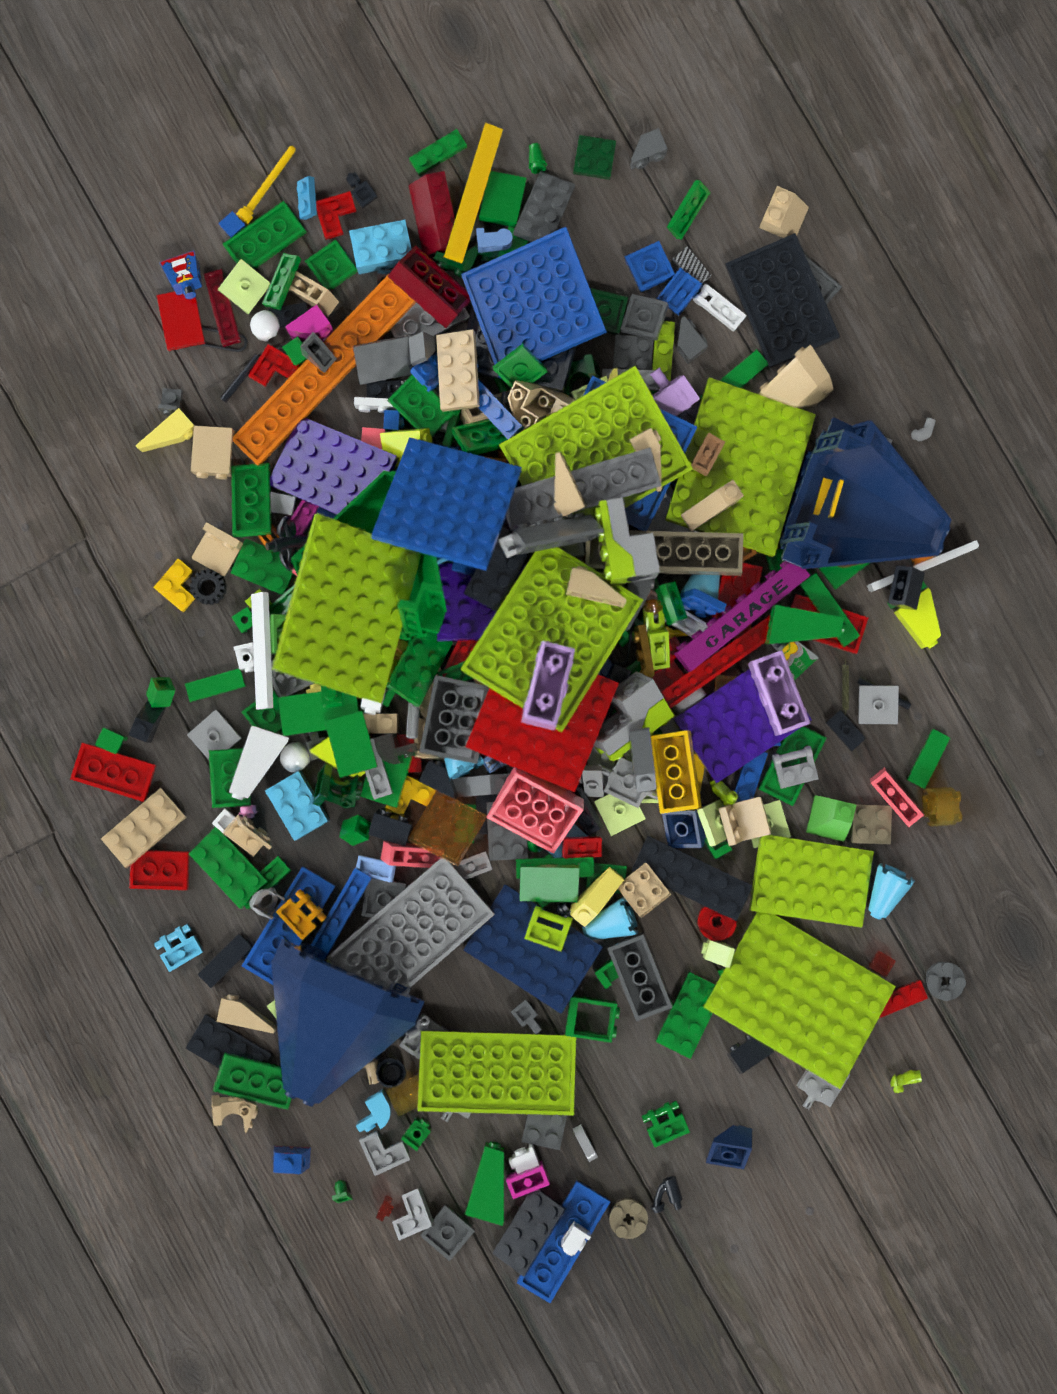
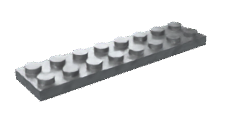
[506,447,662,531]

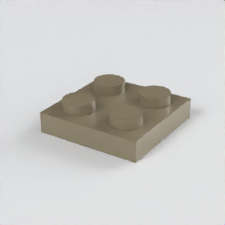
[851,804,892,844]

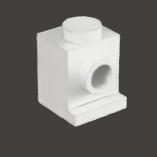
[234,642,254,673]
[508,1144,539,1174]
[561,1221,591,1256]

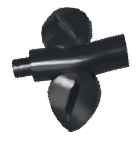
[265,517,309,571]

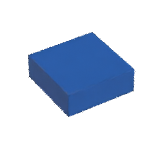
[218,211,246,238]

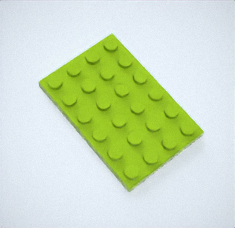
[749,835,874,928]

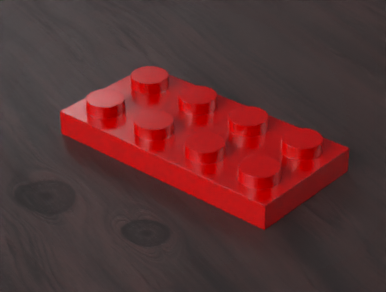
[712,563,762,640]
[790,594,868,654]
[70,743,157,802]

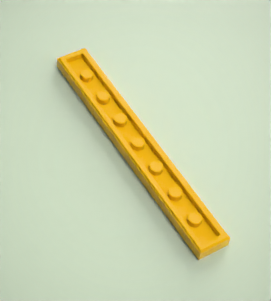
[444,123,503,263]

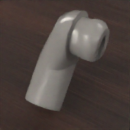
[911,418,936,441]
[405,1015,430,1040]

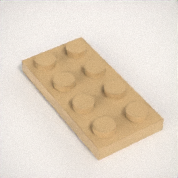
[436,329,480,412]
[101,788,186,868]

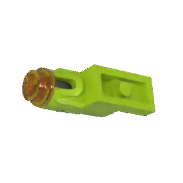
[643,599,670,670]

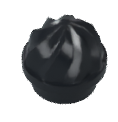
[555,902,573,918]

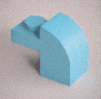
[356,1089,392,1132]

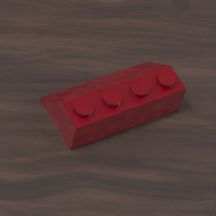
[409,171,455,258]
[388,245,471,328]

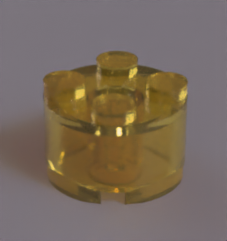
[922,787,962,827]

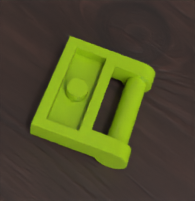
[524,906,573,952]

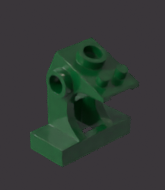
[562,354,601,399]
[313,763,362,808]

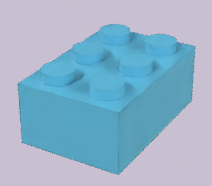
[349,220,411,274]
[265,771,330,841]

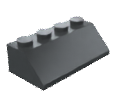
[607,931,673,1021]

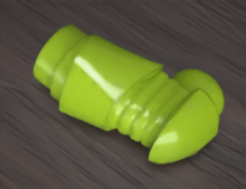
[710,780,738,806]
[890,1069,922,1093]

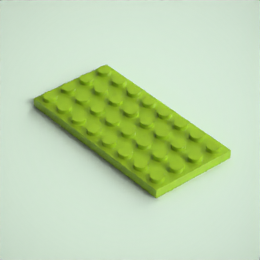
[417,1031,576,1115]

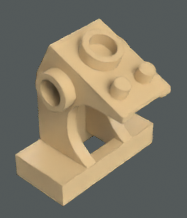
[211,1095,258,1133]

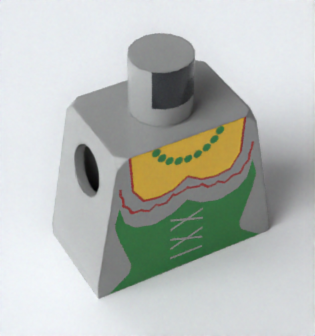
[771,642,818,681]

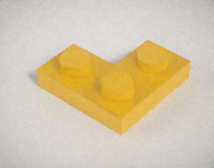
[153,559,195,612]
[385,776,437,814]

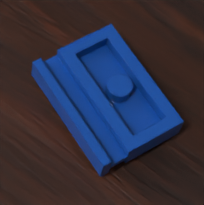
[657,268,702,316]
[410,353,439,392]

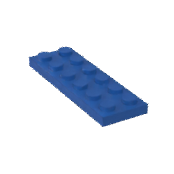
[242,866,336,986]
[517,1180,610,1303]

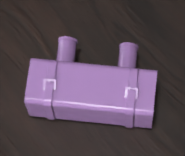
[650,367,700,416]
[521,641,575,730]
[748,650,810,736]

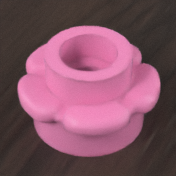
[239,805,258,818]

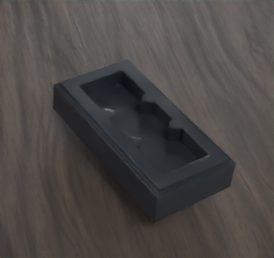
[268,302,308,328]
[826,710,866,751]

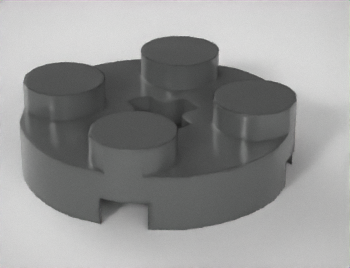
[925,962,966,1001]

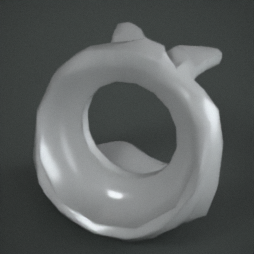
[249,887,285,920]

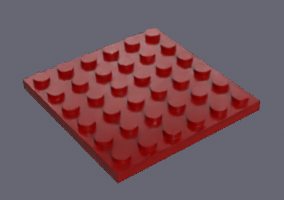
[465,674,619,792]

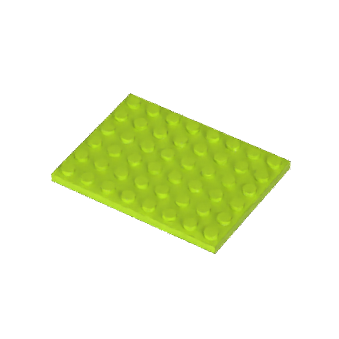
[499,366,693,518]
[665,377,816,557]
[272,514,422,704]
[461,547,643,732]
[703,912,896,1089]

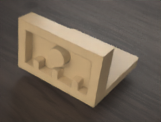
[192,522,243,576]
[719,797,771,846]
[223,814,272,857]
[618,863,672,918]

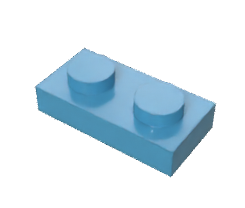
[297,176,317,220]

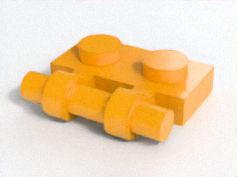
[276,889,327,940]

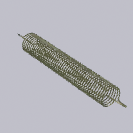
[842,659,849,716]

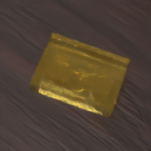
[386,1074,419,1117]

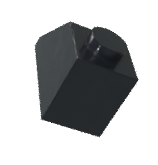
[128,700,166,743]
[419,760,458,799]

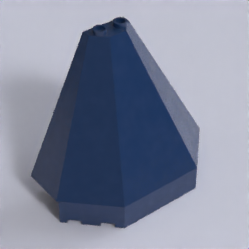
[780,417,952,569]
[271,939,424,1107]

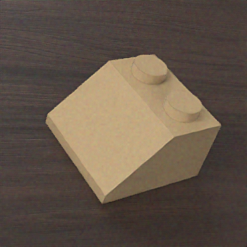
[759,186,809,238]

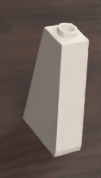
[229,725,289,800]

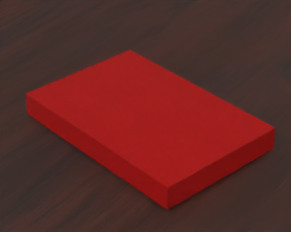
[157,291,206,351]
[129,850,190,890]

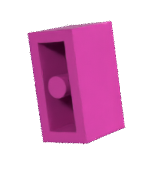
[506,1161,550,1199]

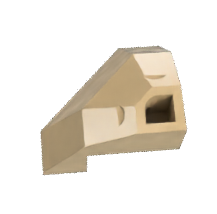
[759,345,834,409]
[508,380,575,432]

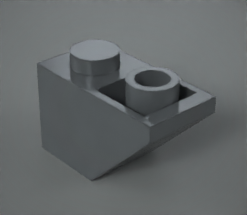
[630,128,668,170]
[676,316,708,364]

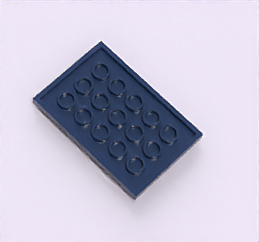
[464,885,603,1014]

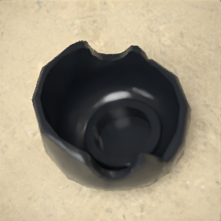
[376,1058,406,1088]

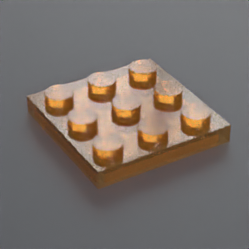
[408,791,487,866]

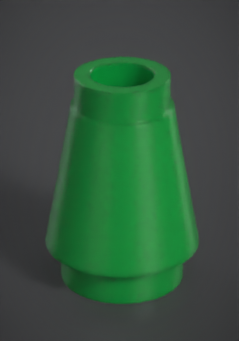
[528,143,547,174]

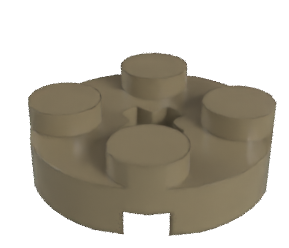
[609,1198,648,1239]

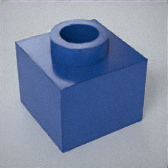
[383,410,404,432]

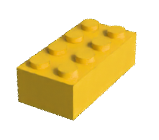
[651,730,702,814]

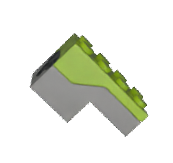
[594,497,660,585]
[594,671,674,761]

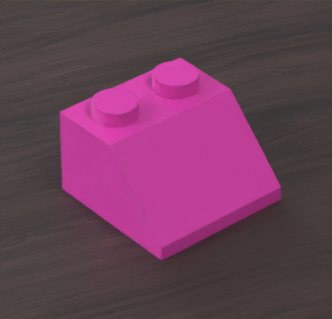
[285,305,333,342]

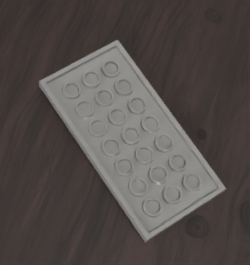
[327,855,495,988]

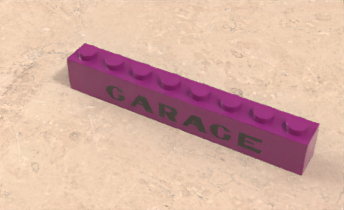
[674,561,810,672]

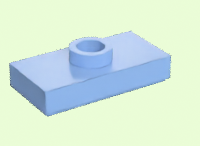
[356,855,396,882]

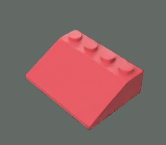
[487,768,584,854]

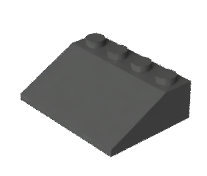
[512,513,604,555]
[419,675,489,764]

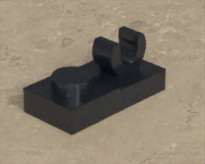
[366,380,403,399]

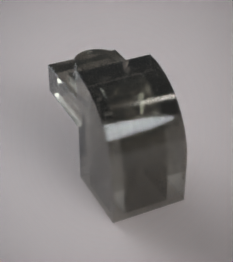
[373,733,420,764]

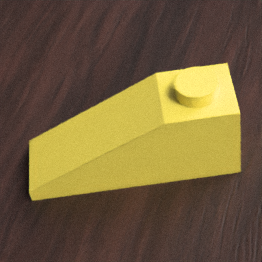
[136,408,194,452]
[570,867,624,927]

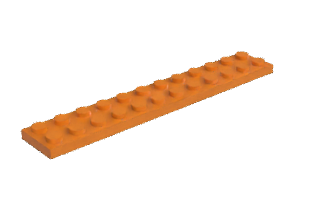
[233,274,416,466]

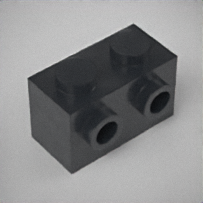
[888,566,925,610]
[368,808,415,846]
[727,1035,774,1074]

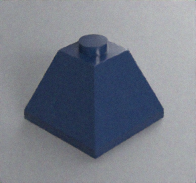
[662,804,706,848]
[706,1125,752,1169]

